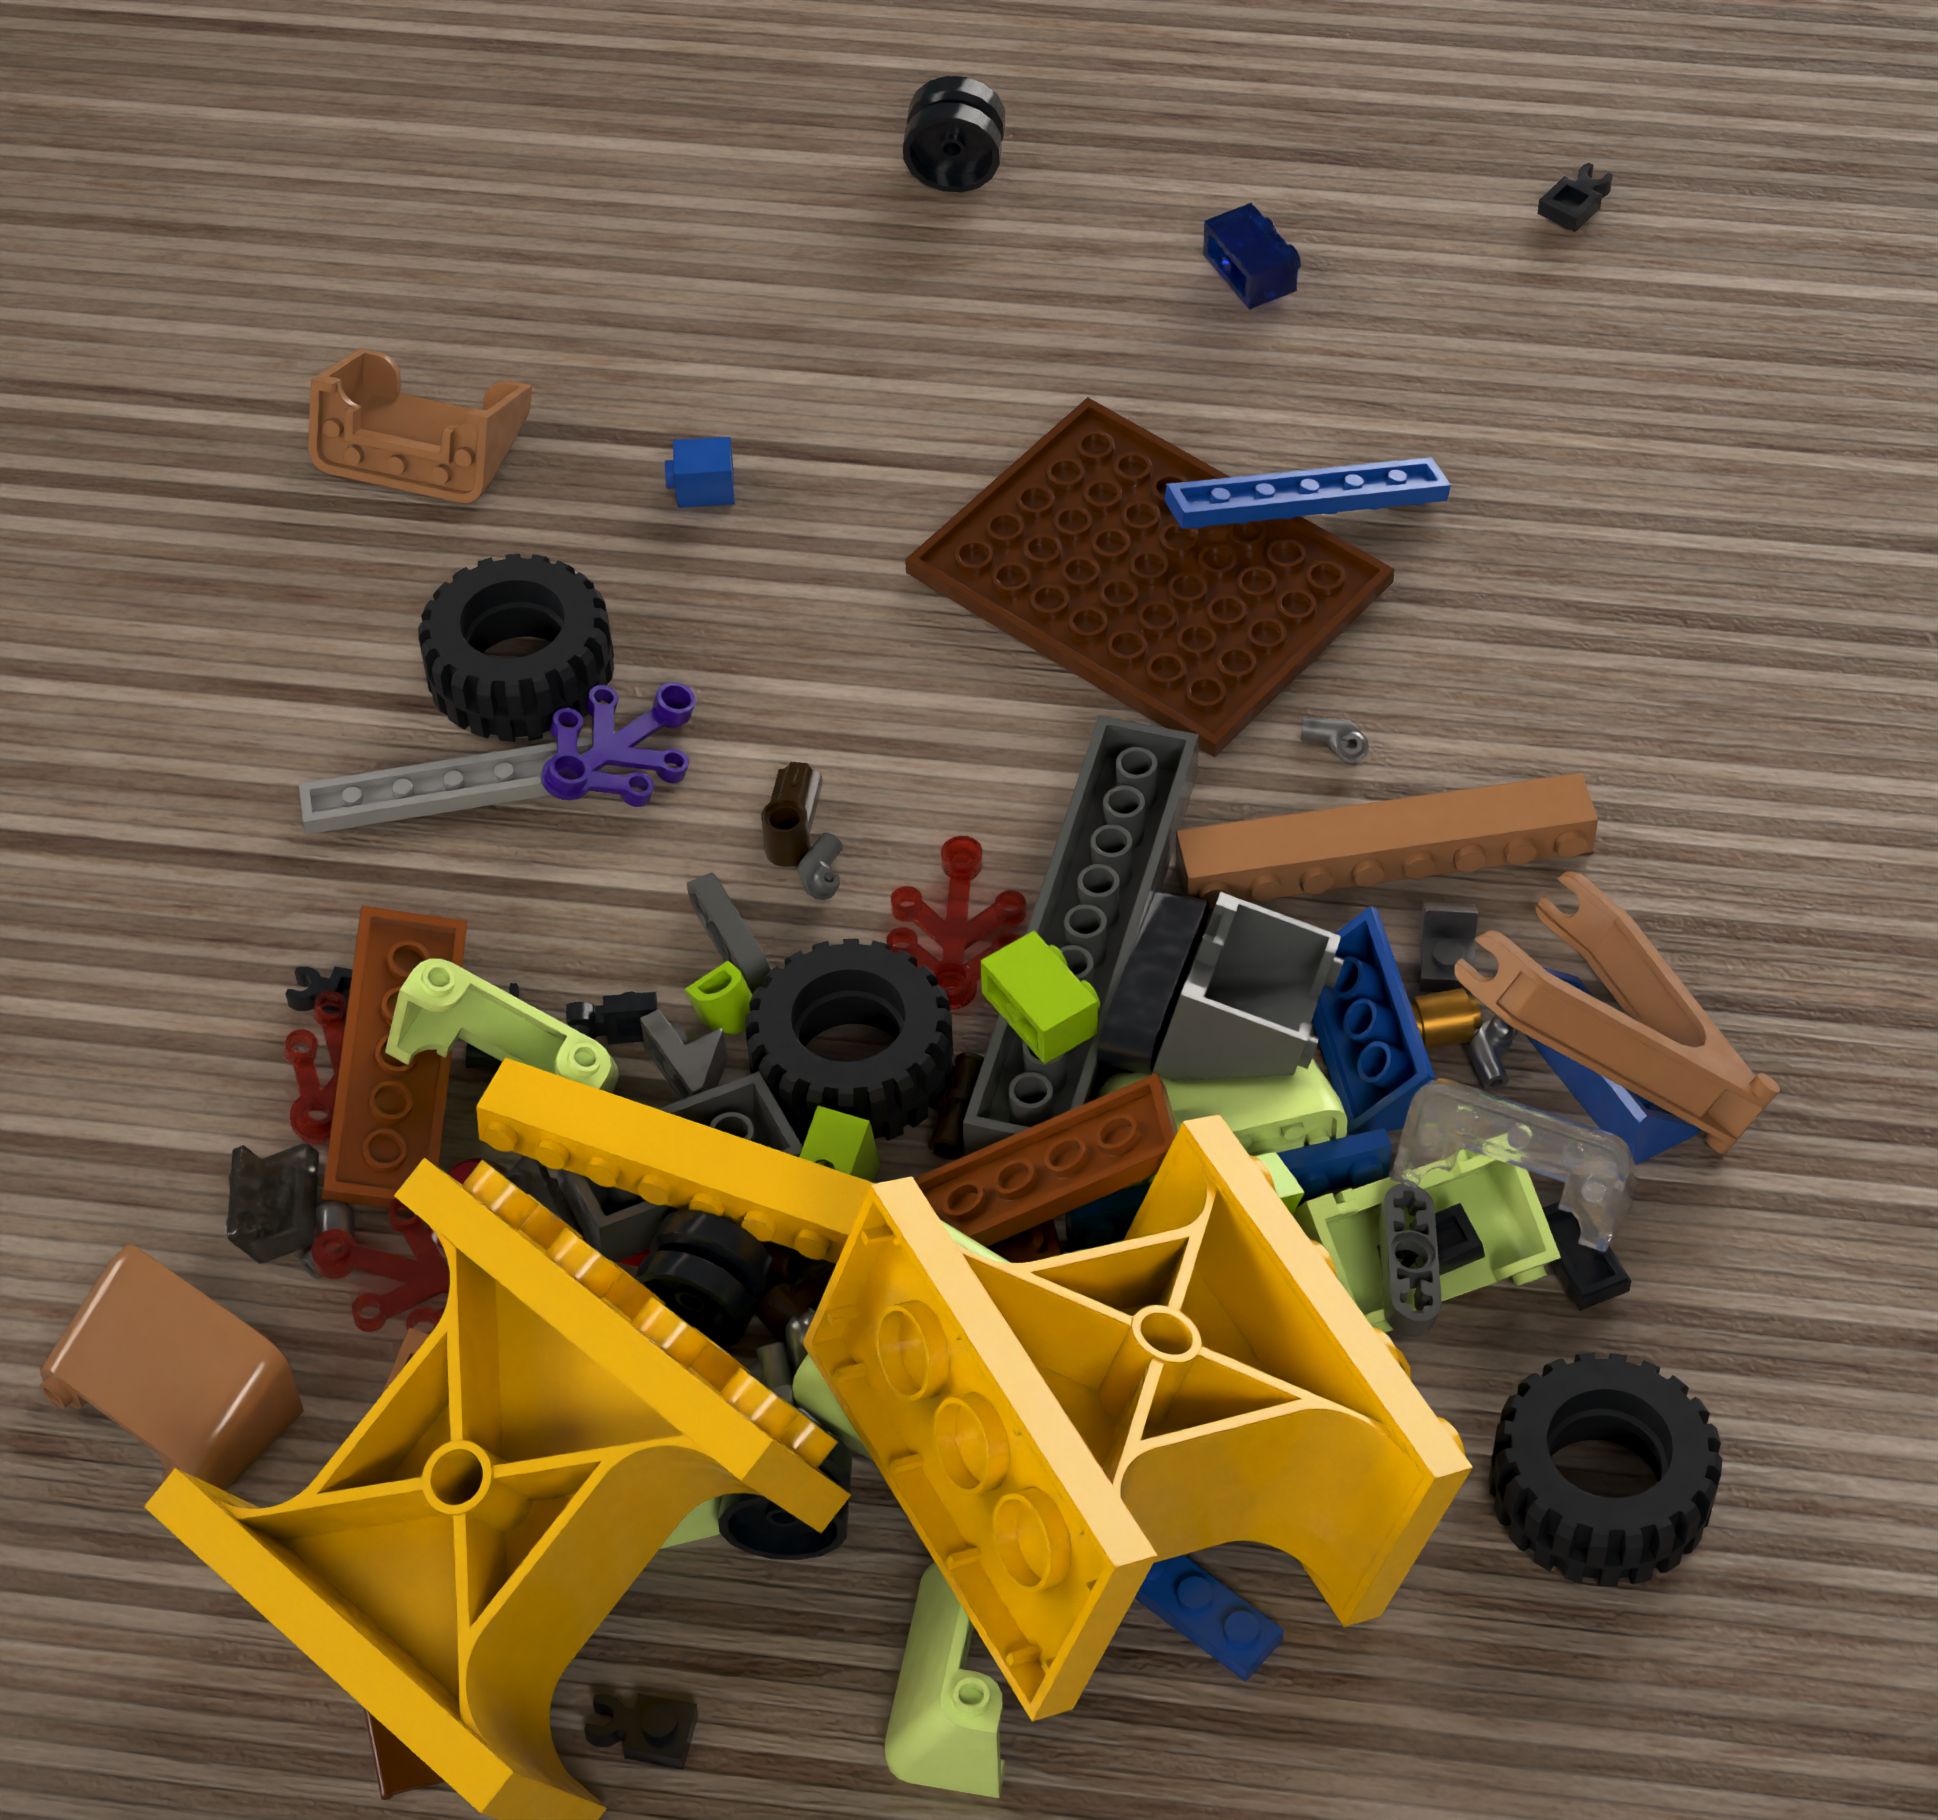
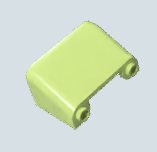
[385,959,619,1094]
[1097,1058,1348,1189]
[1292,1131,1561,1333]
[885,1562,1005,1798]

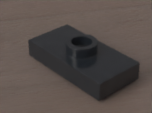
[1542,1195,1631,1311]

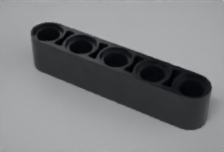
[1097,890,1209,1075]

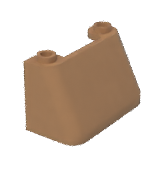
[308,348,532,503]
[40,1244,304,1491]

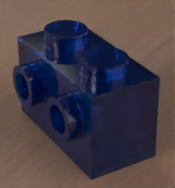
[1203,203,1301,310]

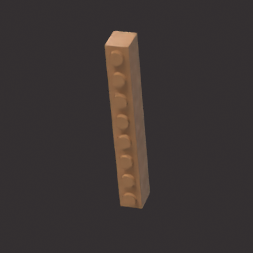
[1175,773,1598,909]

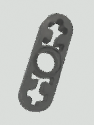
[687,872,771,994]
[1378,1183,1442,1337]

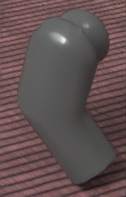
[798,832,843,900]

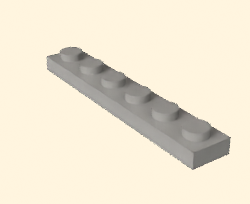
[299,736,608,835]

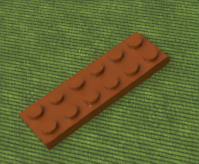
[322,906,468,1212]
[914,1073,1178,1247]

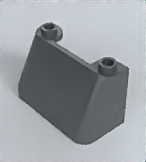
[1152,892,1344,1081]

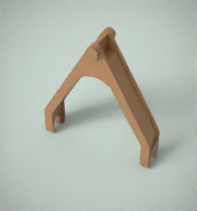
[1455,871,1780,1154]

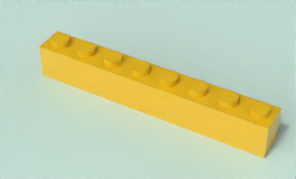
[476,1057,875,1264]

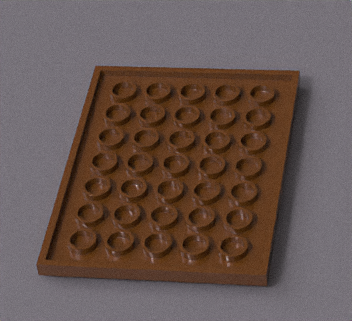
[905,397,1394,757]

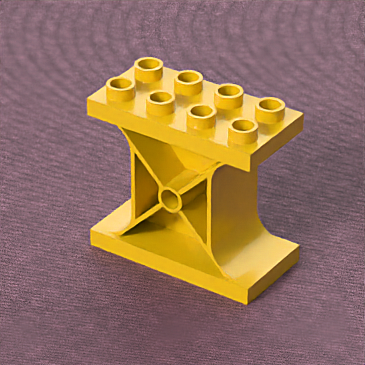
[802,1114,1473,1722]
[144,1157,851,1820]

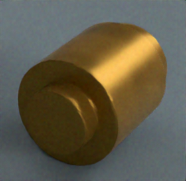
[1410,988,1482,1049]

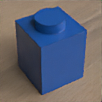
[665,437,735,508]

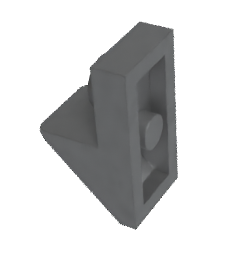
[1420,901,1478,994]
[640,1009,727,1100]

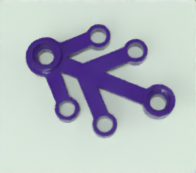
[541,682,696,807]

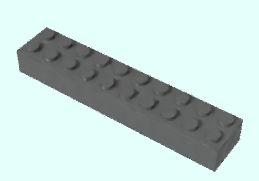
[963,715,1199,1156]

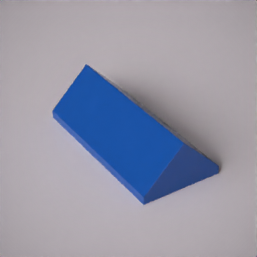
[1312,906,1436,1135]
[1524,967,1701,1167]

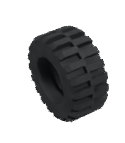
[418,554,614,742]
[745,939,954,1141]
[1489,1352,1723,1587]

